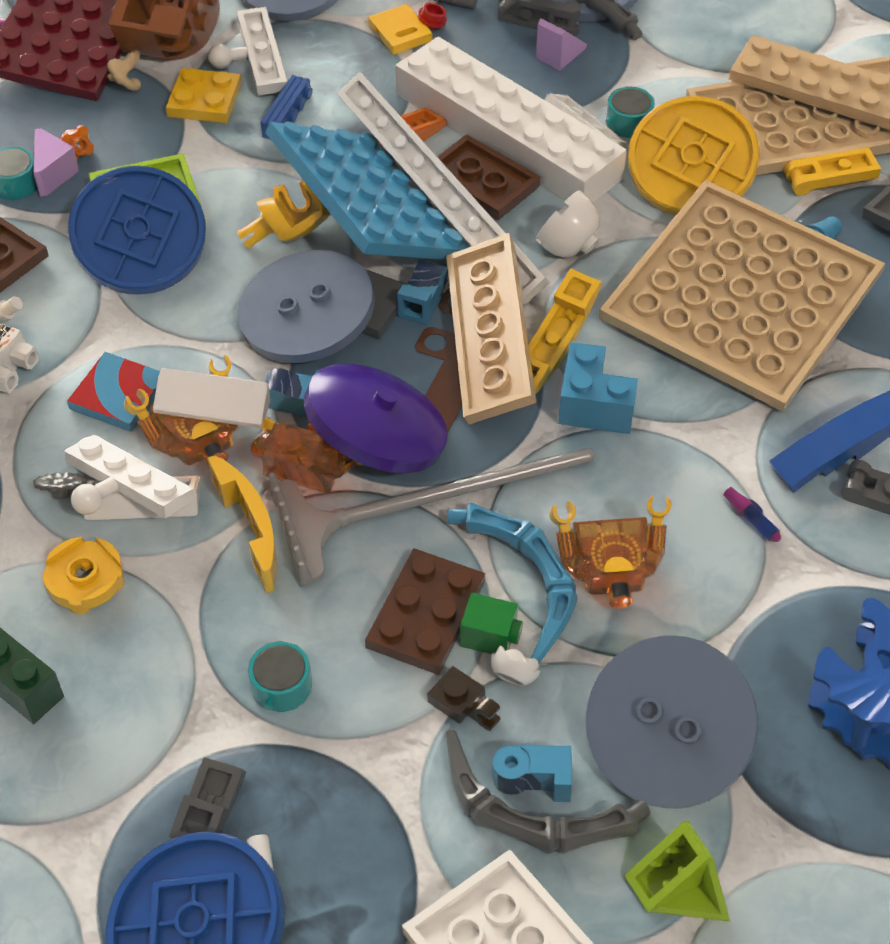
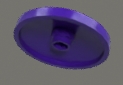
[304,364,448,473]

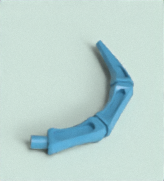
[448,502,578,664]

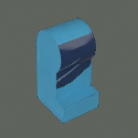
[397,260,448,325]
[265,368,319,417]
[492,745,572,802]

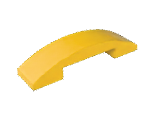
[528,268,602,395]
[208,455,277,593]

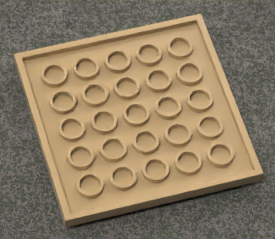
[599,180,885,412]

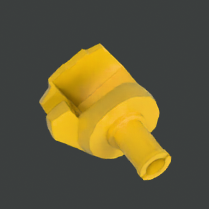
[237,179,330,249]

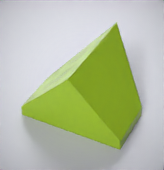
[624,821,730,921]

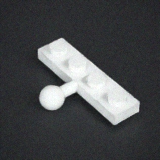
[208,7,287,96]
[64,435,194,518]

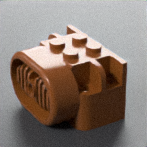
[108,0,220,60]

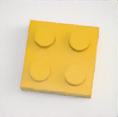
[166,68,242,124]

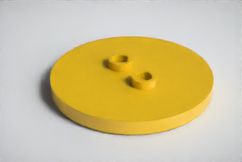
[628,96,759,215]

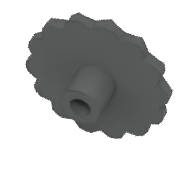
[33,472,87,499]

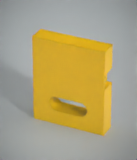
[368,4,432,55]

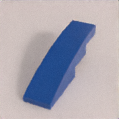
[769,390,890,493]

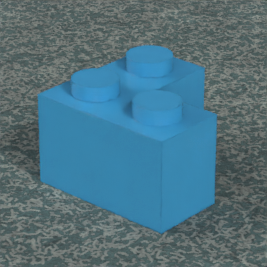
[558,342,638,434]

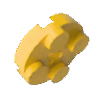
[43,537,124,614]

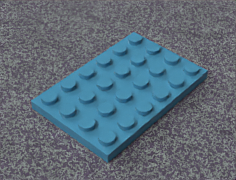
[265,121,469,260]

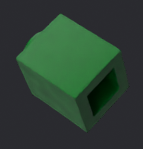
[460,592,523,654]

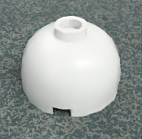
[536,190,600,258]

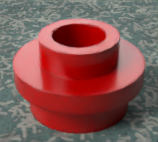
[418,2,447,30]

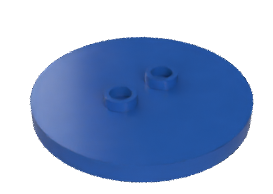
[68,166,206,295]
[106,832,285,944]

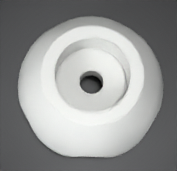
[491,646,541,687]

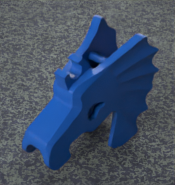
[808,598,890,769]

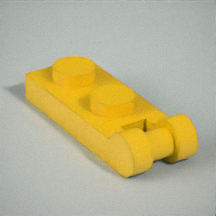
[783,147,881,196]

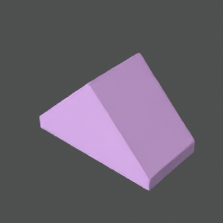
[536,18,588,71]
[34,129,79,197]

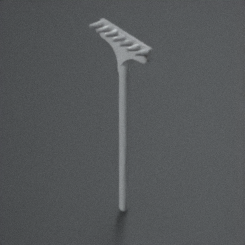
[269,448,595,586]

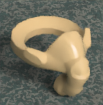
[106,49,141,91]

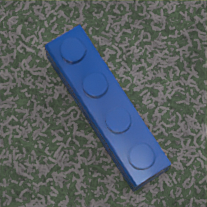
[261,75,313,140]

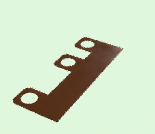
[415,288,462,433]

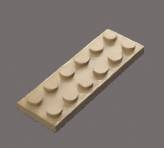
[729,35,890,130]
[446,233,536,425]

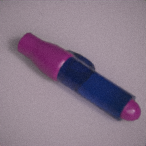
[723,487,781,542]

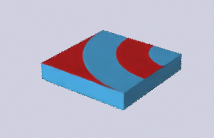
[67,352,160,432]

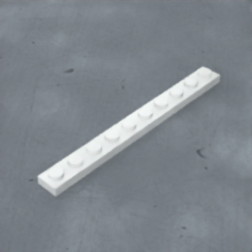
[337,71,550,305]

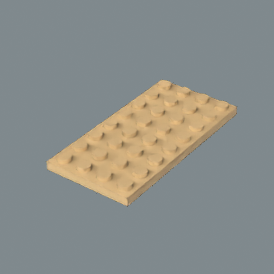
[686,56,890,175]

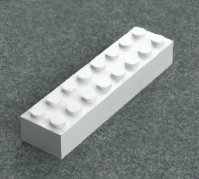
[395,37,627,202]

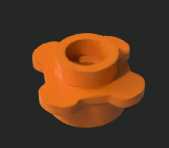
[61,126,94,161]

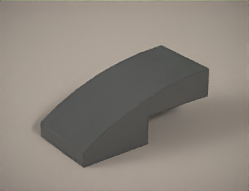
[169,757,246,838]

